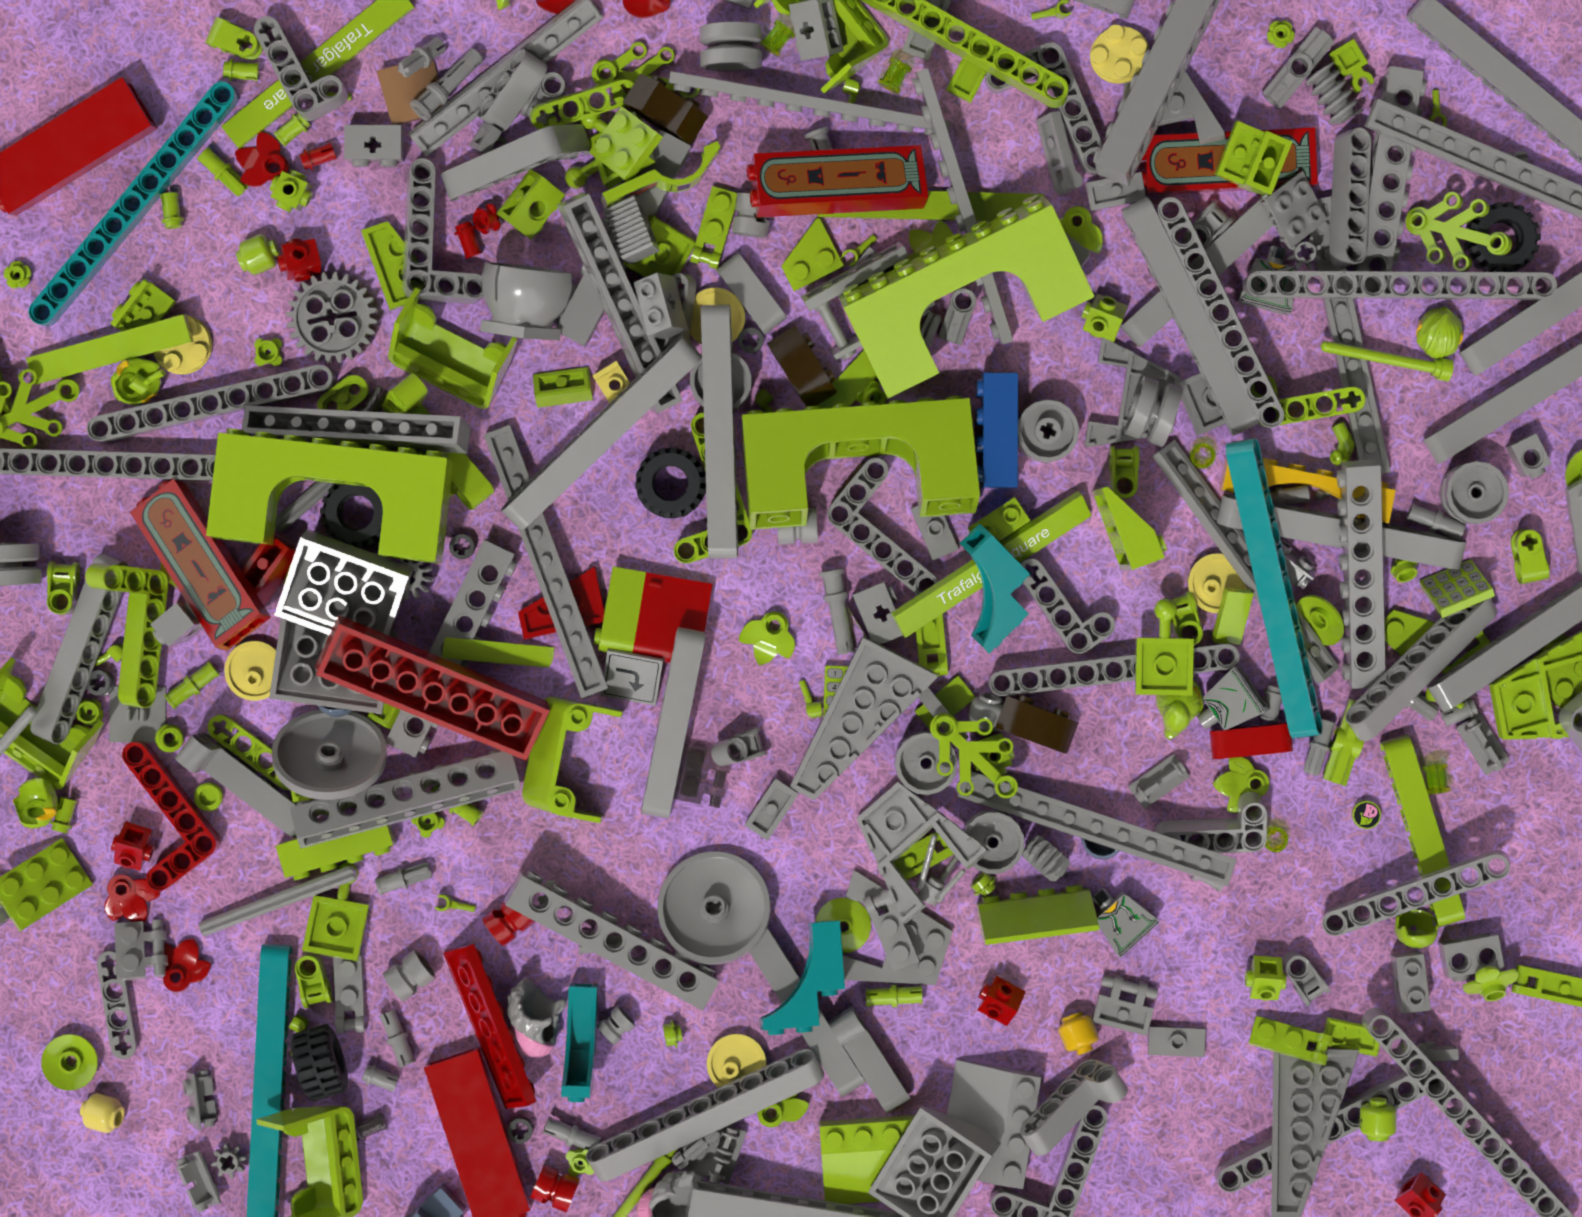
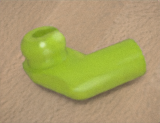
[1330,422,1355,465]

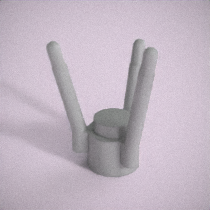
[915,835,965,906]

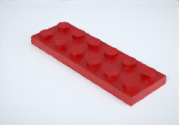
[443,943,537,1109]

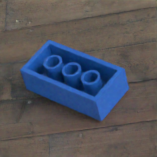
[975,373,1018,489]

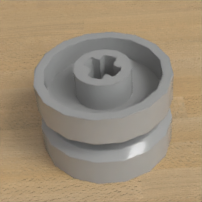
[699,22,762,71]
[690,352,752,410]
[1124,376,1183,447]
[1018,400,1079,463]
[1439,461,1509,524]
[0,542,42,586]
[894,731,958,795]
[963,810,1024,874]

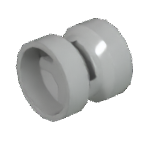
[597,1005,636,1045]

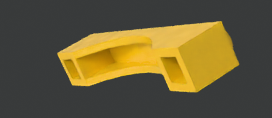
[1219,457,1396,524]

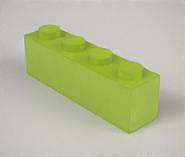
[275,825,396,881]

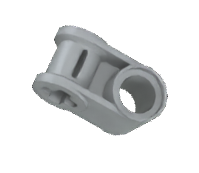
[521,72,567,125]
[1182,200,1235,248]
[711,727,768,766]
[1282,952,1331,1007]

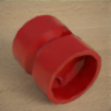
[482,901,535,947]
[530,1164,580,1213]

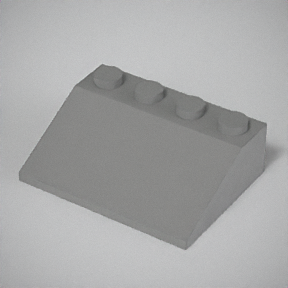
[275,529,414,636]
[269,618,398,714]
[947,1060,1041,1189]
[868,1106,1001,1217]

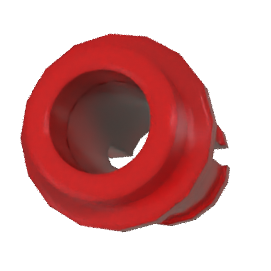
[299,142,337,171]
[454,221,482,259]

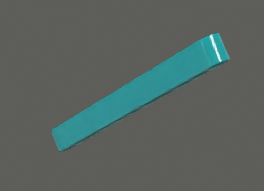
[28,81,239,327]
[1226,438,1322,739]
[246,944,292,1217]

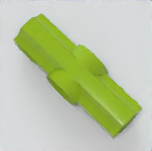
[1322,698,1364,786]

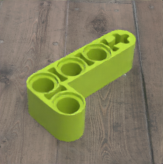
[1251,375,1366,427]

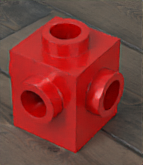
[277,238,321,282]
[111,821,155,871]
[978,975,1026,1026]
[1394,1172,1446,1217]

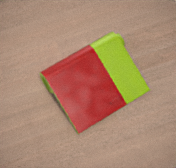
[593,566,713,663]

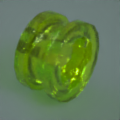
[1189,443,1216,469]
[1264,826,1288,853]

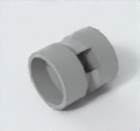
[732,193,770,238]
[777,507,818,545]
[383,949,436,1002]

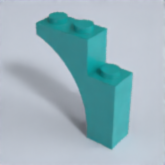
[959,523,1030,654]
[759,920,845,1035]
[561,983,598,1102]

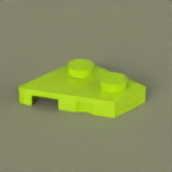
[781,218,844,292]
[1384,610,1435,657]

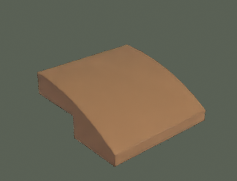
[376,60,443,125]

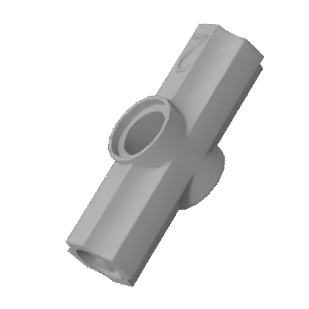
[1262,27,1335,109]

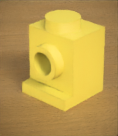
[592,361,630,403]

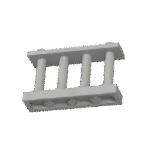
[801,242,935,360]

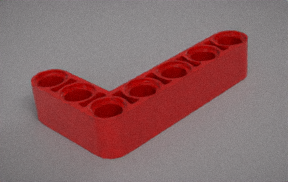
[122,741,221,891]

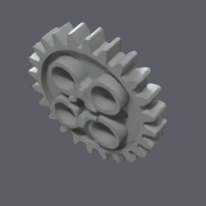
[286,272,379,364]

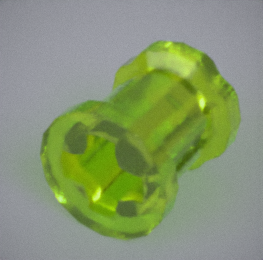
[760,20,796,58]
[877,57,912,95]
[1422,763,1451,794]

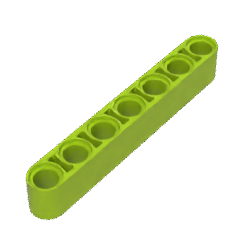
[1380,734,1465,928]

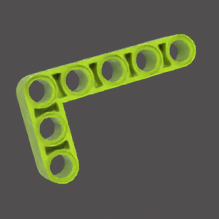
[382,373,494,510]
[673,413,753,564]
[85,563,168,708]

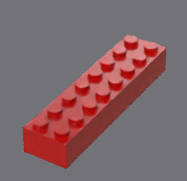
[315,615,550,760]

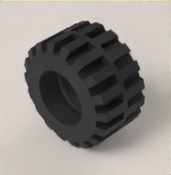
[1463,202,1541,272]
[635,447,706,519]
[320,484,383,548]
[291,1023,348,1102]

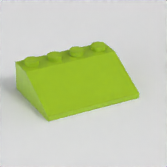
[1092,486,1167,570]
[976,884,1100,945]
[819,1114,916,1204]

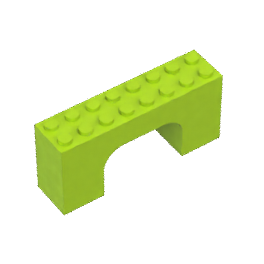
[839,195,1095,398]
[742,396,980,530]
[206,428,454,564]

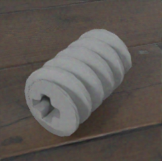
[1305,62,1363,125]

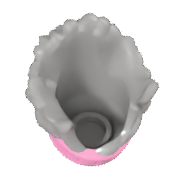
[507,977,566,1057]
[637,1171,709,1217]

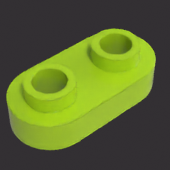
[317,375,369,411]

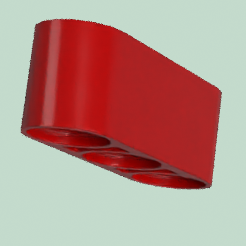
[1209,723,1293,759]

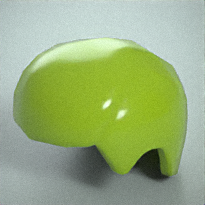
[1394,909,1438,949]

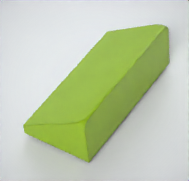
[533,367,593,408]

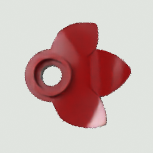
[235,132,289,187]
[104,874,160,923]
[163,938,211,992]

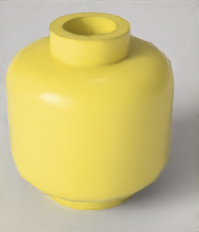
[80,1093,125,1133]

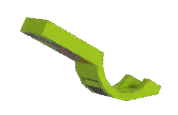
[601,141,720,208]

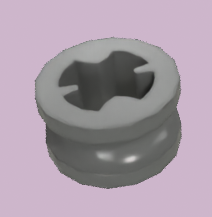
[738,328,763,353]
[449,534,475,559]
[86,670,115,696]
[508,1117,533,1144]

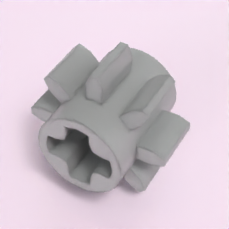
[1287,236,1322,270]
[211,1142,248,1179]

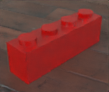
[236,535,296,645]

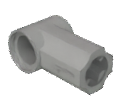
[938,288,976,345]

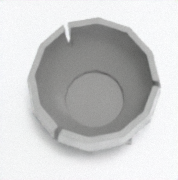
[480,262,572,340]

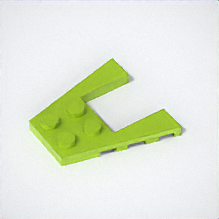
[1489,630,1582,740]

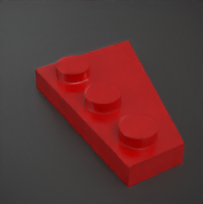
[518,566,605,640]

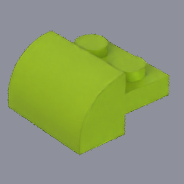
[1214,121,1292,196]

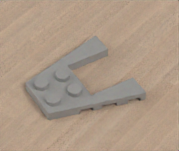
[856,782,990,924]
[843,870,953,985]

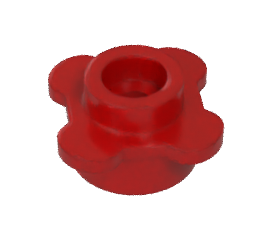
[473,203,501,234]

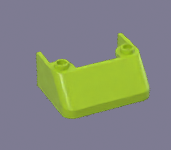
[754,0,889,93]
[388,287,517,409]
[0,657,104,789]
[522,696,624,823]
[257,1105,363,1217]

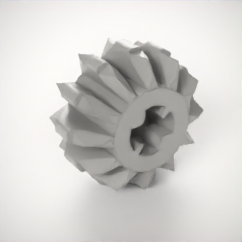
[393,559,434,600]
[1022,835,1070,882]

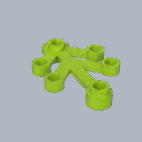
[592,42,700,113]
[1405,192,1512,272]
[0,369,79,449]
[930,713,1018,798]

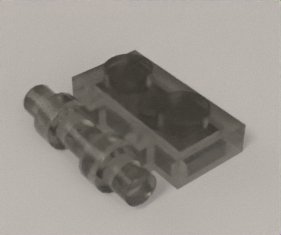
[673,743,731,808]

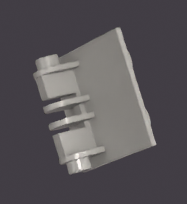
[1261,171,1327,249]
[681,1125,747,1185]

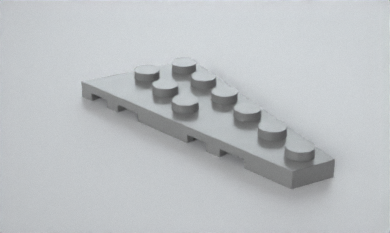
[790,637,940,800]
[1271,1049,1359,1217]

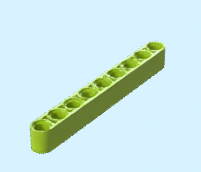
[860,0,1068,108]

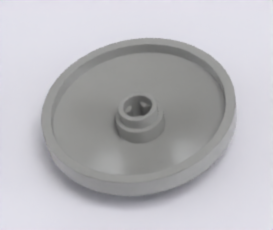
[272,709,387,800]
[657,852,771,965]

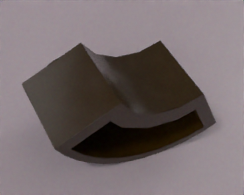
[623,74,708,146]
[767,326,837,407]
[995,694,1079,754]

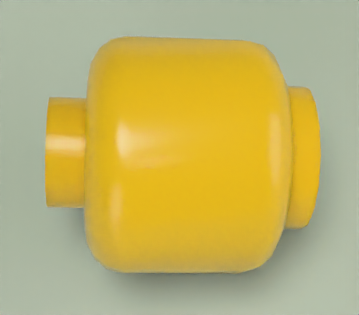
[1058,1012,1099,1056]

